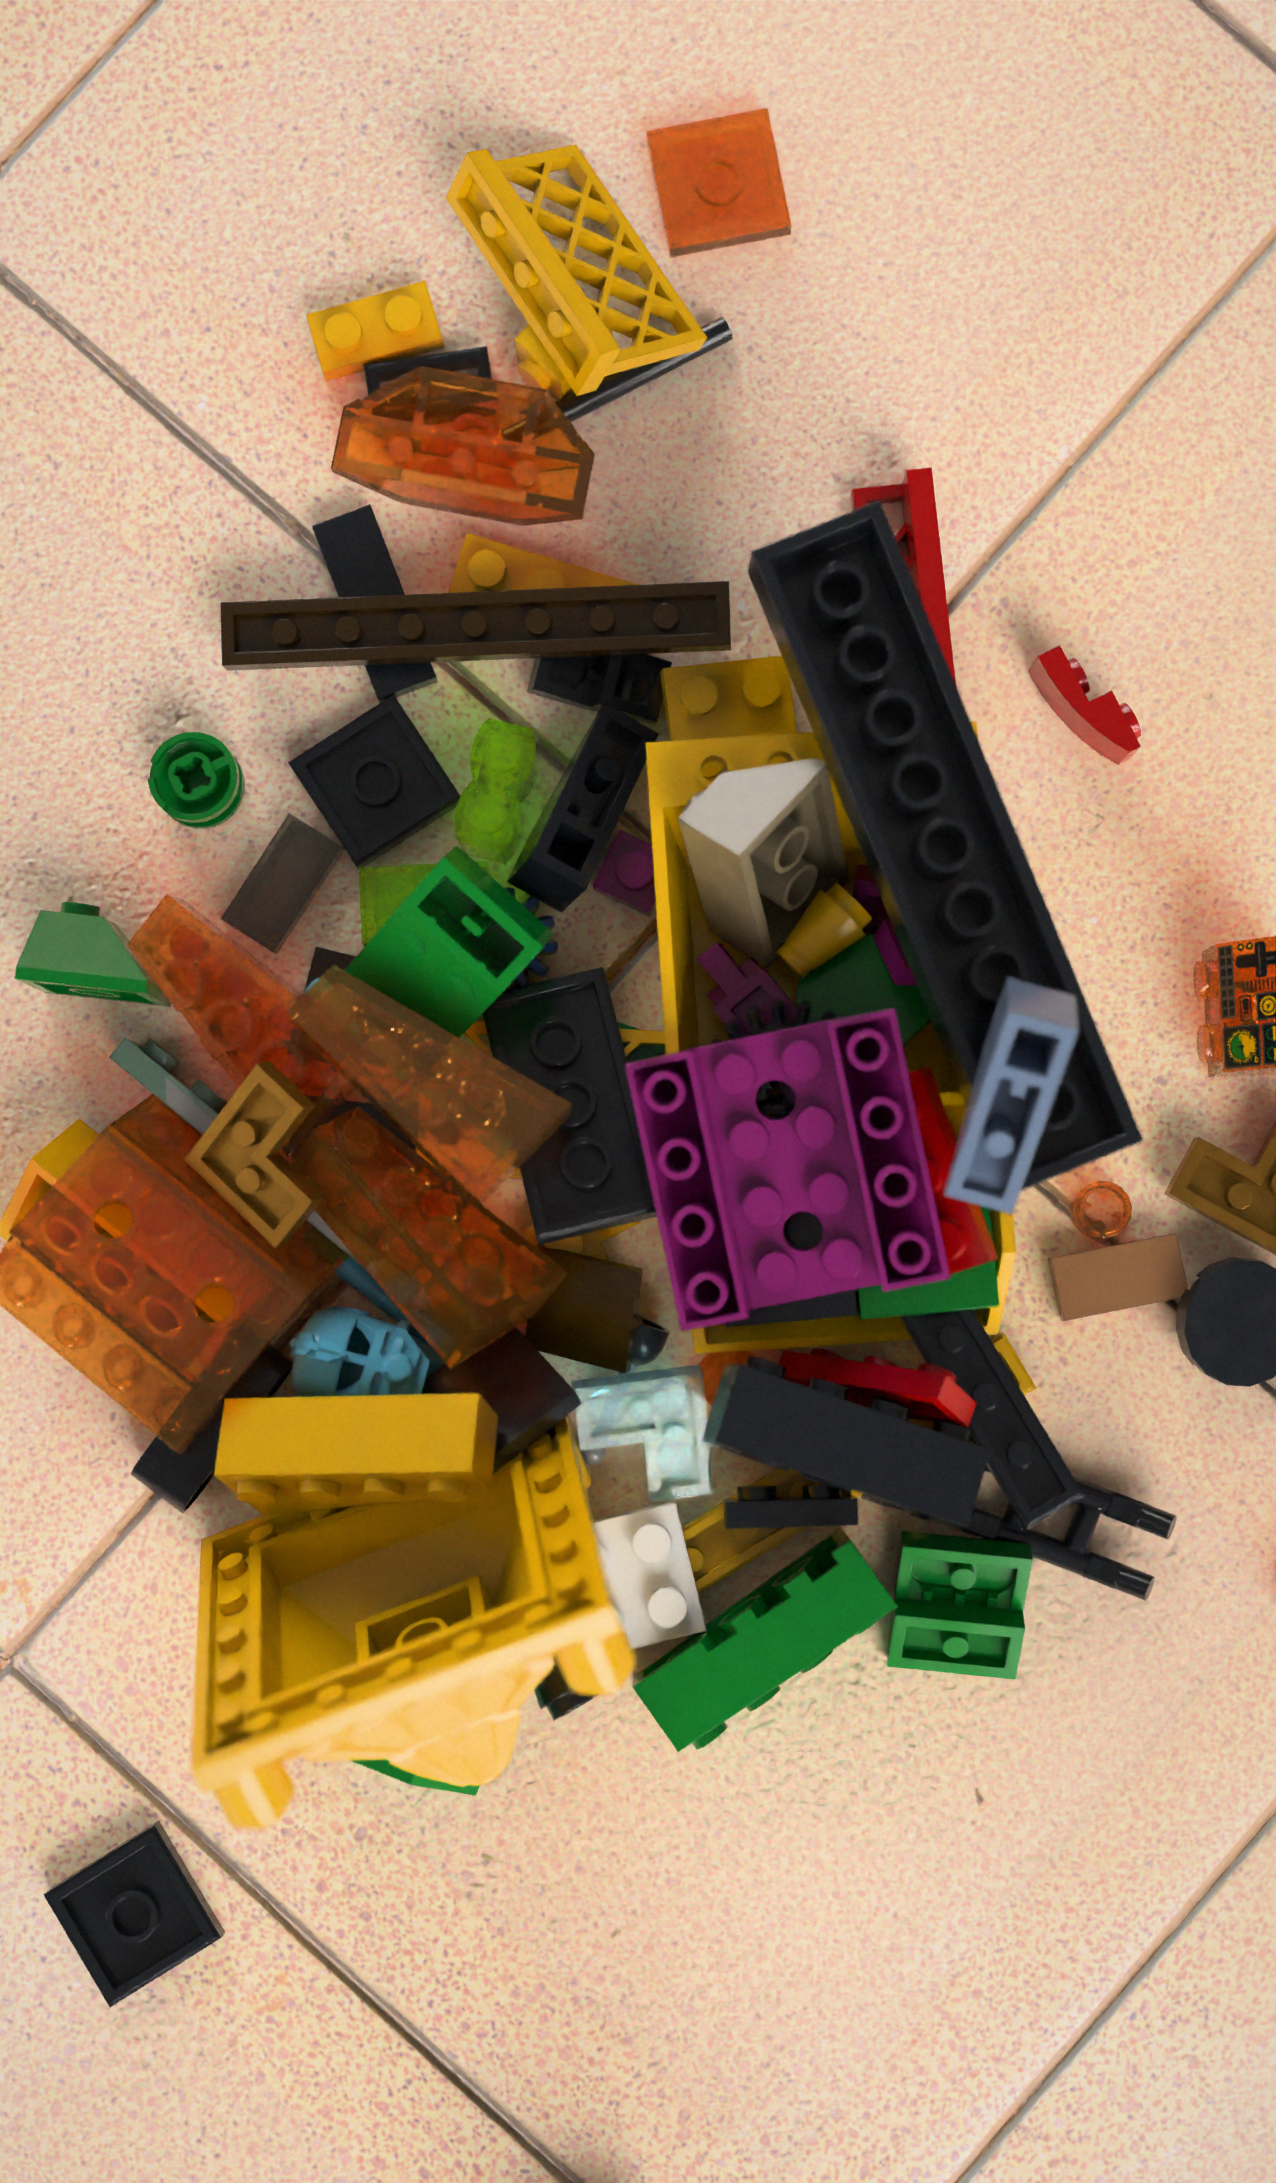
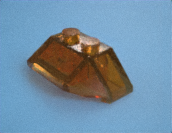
[331,366,595,526]

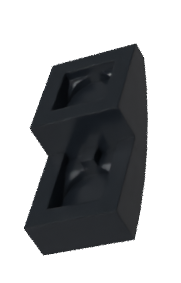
[527,654,672,724]

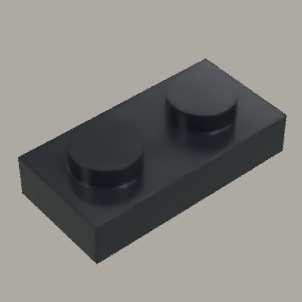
[724,1484,858,1529]

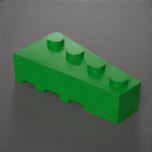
[632,1527,898,1752]

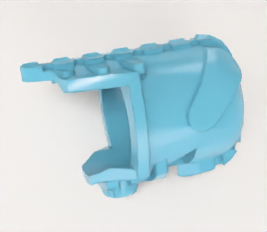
[289,1306,447,1397]

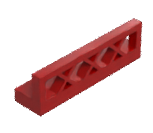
[851,467,956,684]

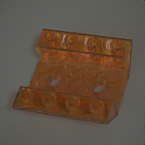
[0,1094,350,1456]

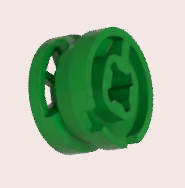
[148,732,245,829]

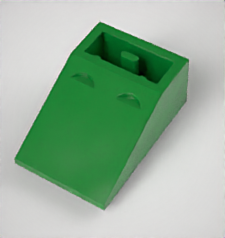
[330,846,554,1070]

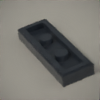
[312,504,438,703]

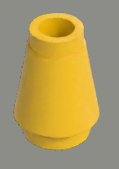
[776,883,872,979]

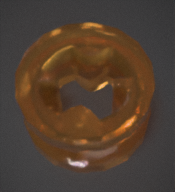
[1071,1181,1132,1240]

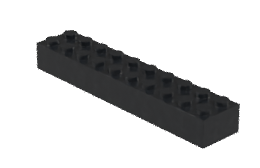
[747,500,1144,1191]

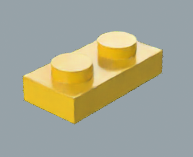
[306,280,444,381]

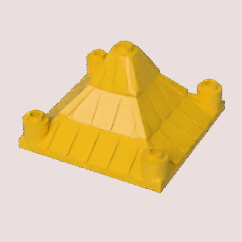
[191,1415,636,1829]

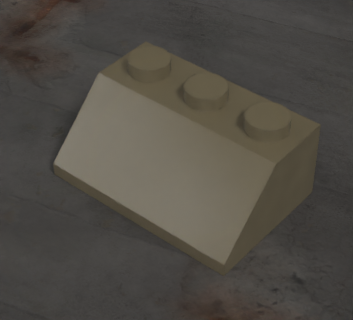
[678,758,849,968]

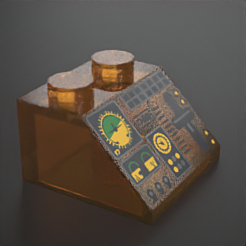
[1193,936,1276,1077]

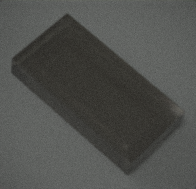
[221,813,344,955]

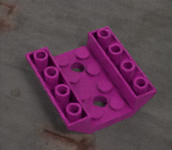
[625,1008,950,1331]

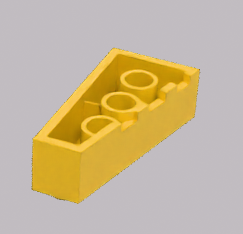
[214,1393,498,1515]

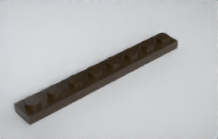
[220,581,731,671]

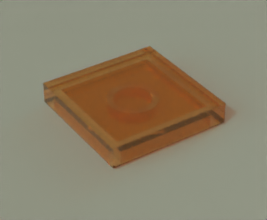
[646,108,792,258]

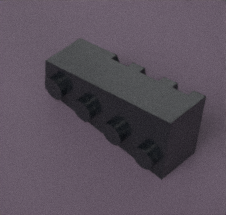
[701,1356,991,1528]

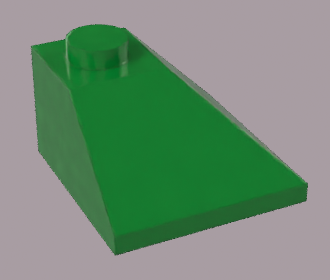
[15,902,172,1007]

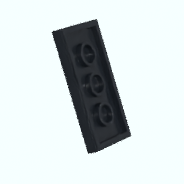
[483,967,657,1245]

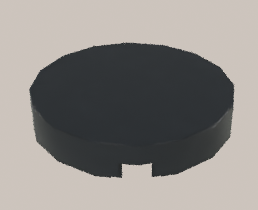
[1176,1257,1276,1387]

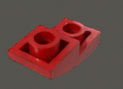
[1028,645,1141,765]

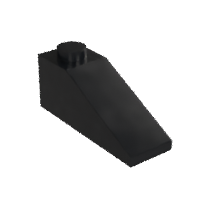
[507,702,659,913]

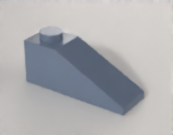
[944,977,1078,1214]

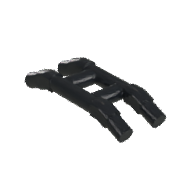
[947,1440,1177,1601]

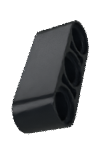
[131,1325,293,1514]

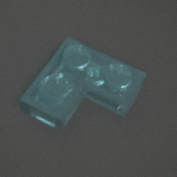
[571,1364,714,1502]

